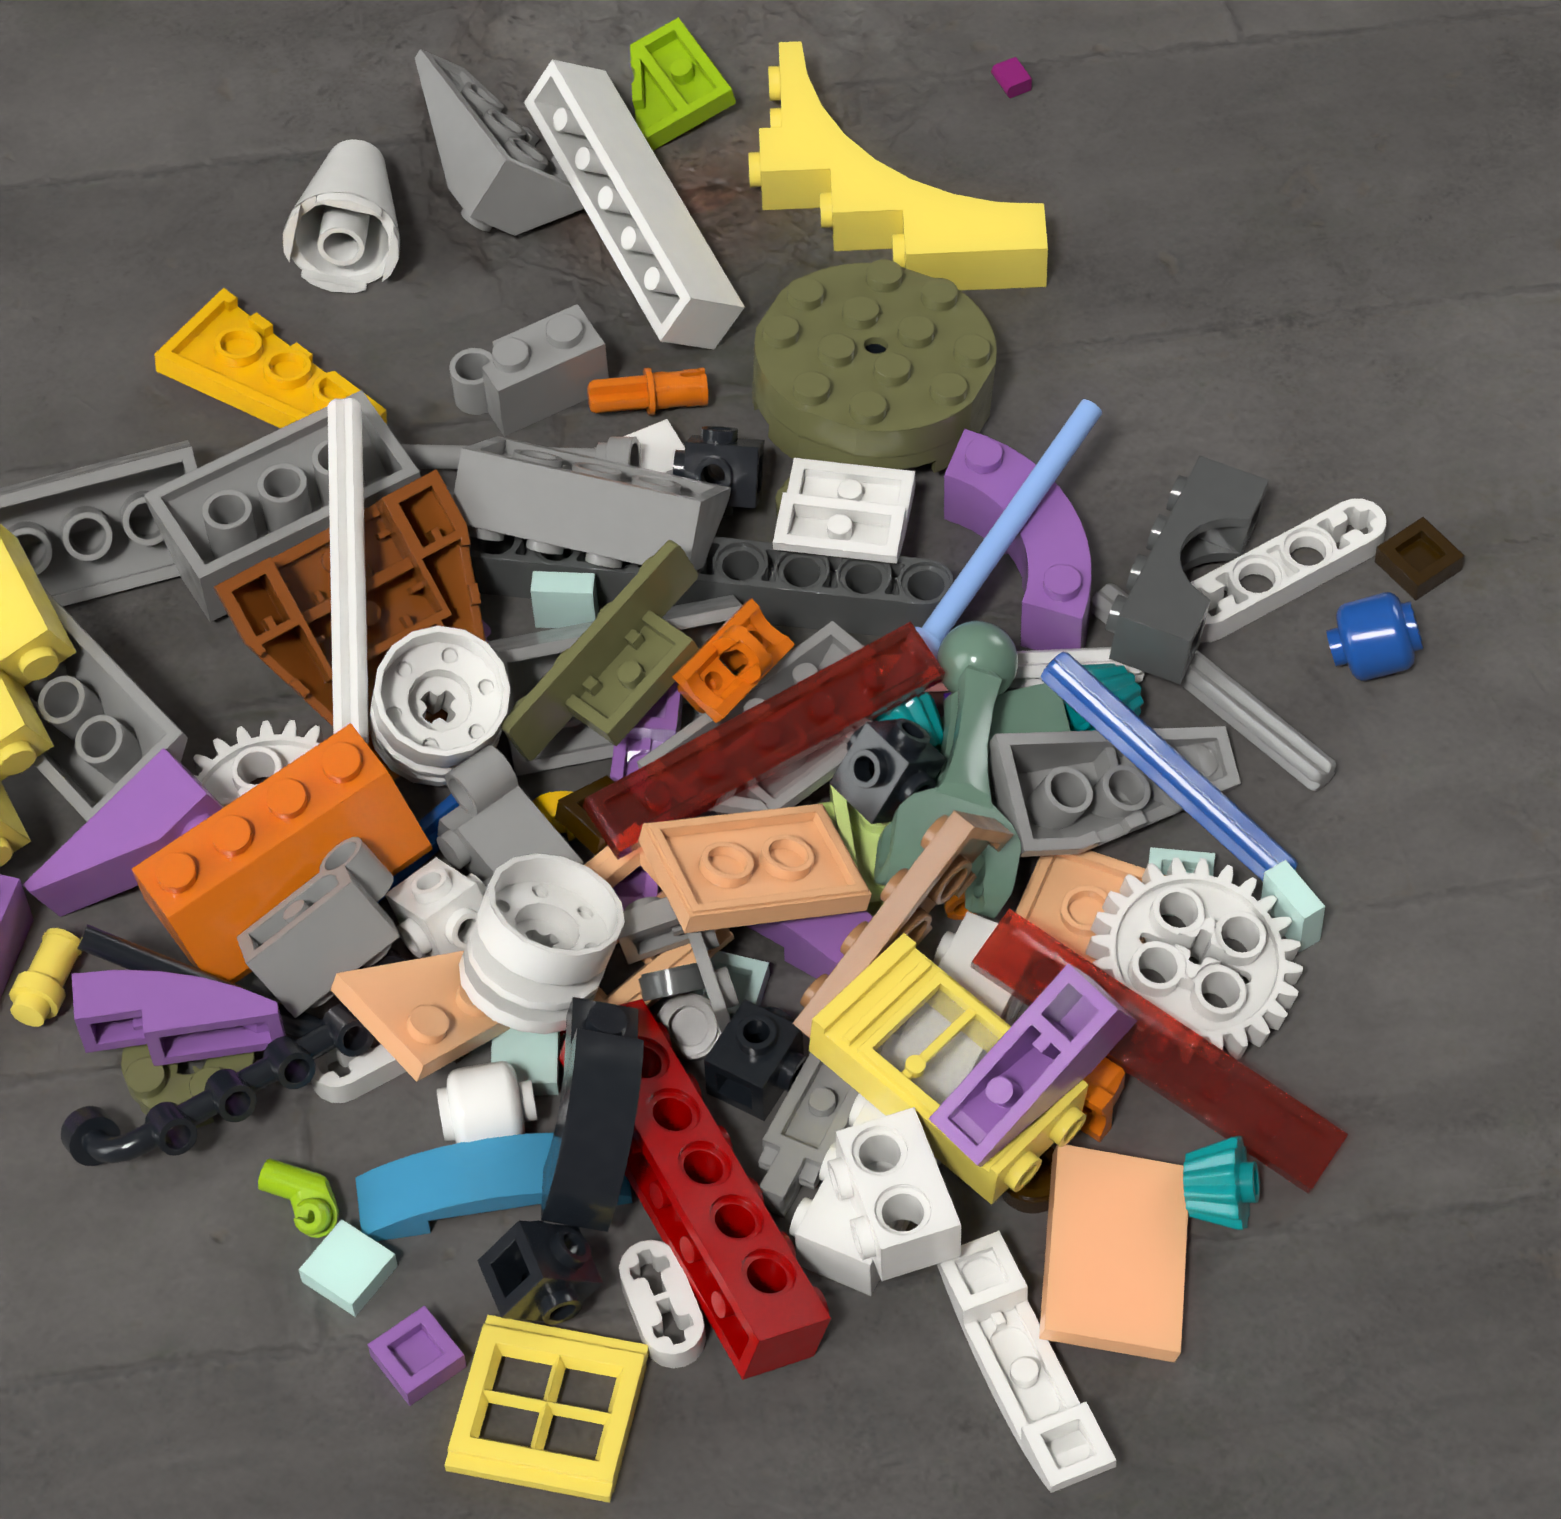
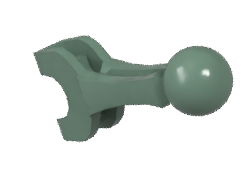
[874,621,1021,919]

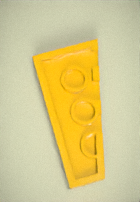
[154,288,387,428]

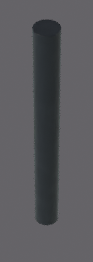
[77,924,323,1038]

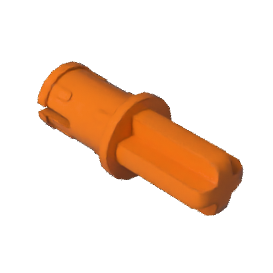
[587,367,708,416]

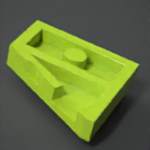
[630,17,736,150]

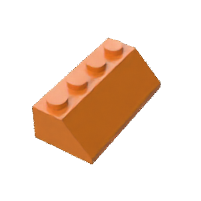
[131,723,433,984]

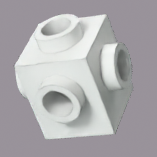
[385,857,487,958]

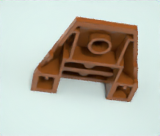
[213,469,488,780]

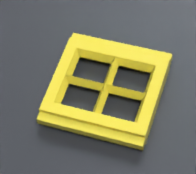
[445,1315,649,1503]

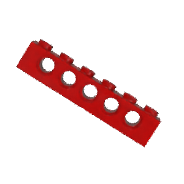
[559,999,831,1380]

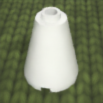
[283,139,401,293]

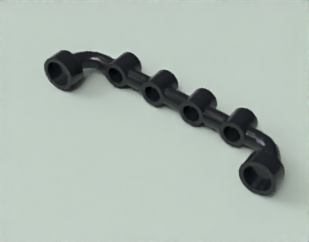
[61,948,406,1166]

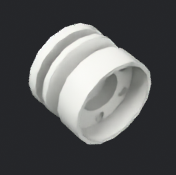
[369,626,510,786]
[459,853,625,1034]

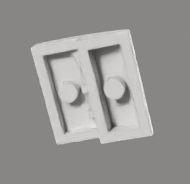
[773,458,915,564]

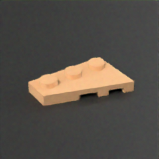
[330,951,510,1082]

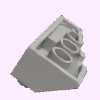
[415,49,584,236]
[988,726,1241,857]

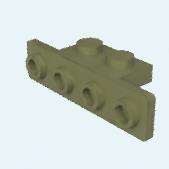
[501,540,699,761]

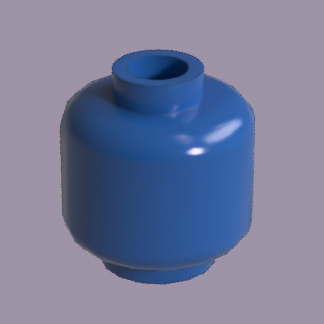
[1326,592,1424,681]

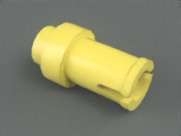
[9,928,82,1027]

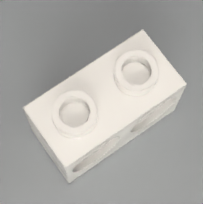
[827,1107,961,1281]

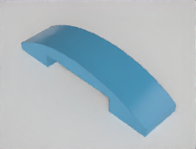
[355,1133,633,1242]

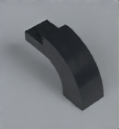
[541,997,644,1232]

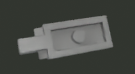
[758,1052,859,1218]

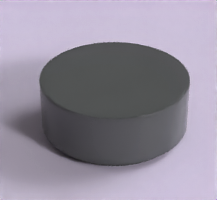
[638,963,705,1001]

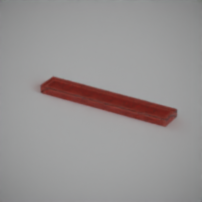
[583,621,945,860]
[971,908,1348,1194]

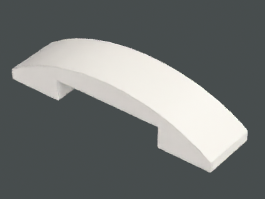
[937,1231,1117,1493]

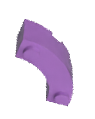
[944,429,1091,650]

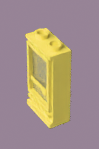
[809,933,1089,1205]

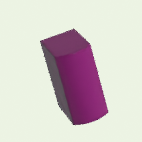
[991,57,1032,98]

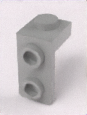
[618,896,739,1033]

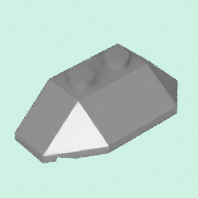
[637,621,875,814]

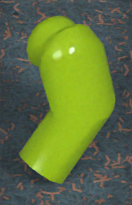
[258,1158,339,1238]

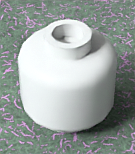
[437,1061,537,1143]

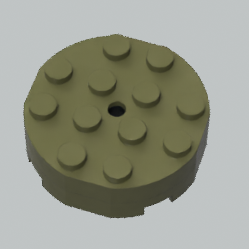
[752,259,997,473]

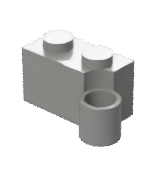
[449,304,609,437]
[437,745,583,887]
[237,837,400,1018]

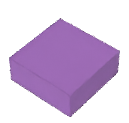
[367,1305,467,1406]

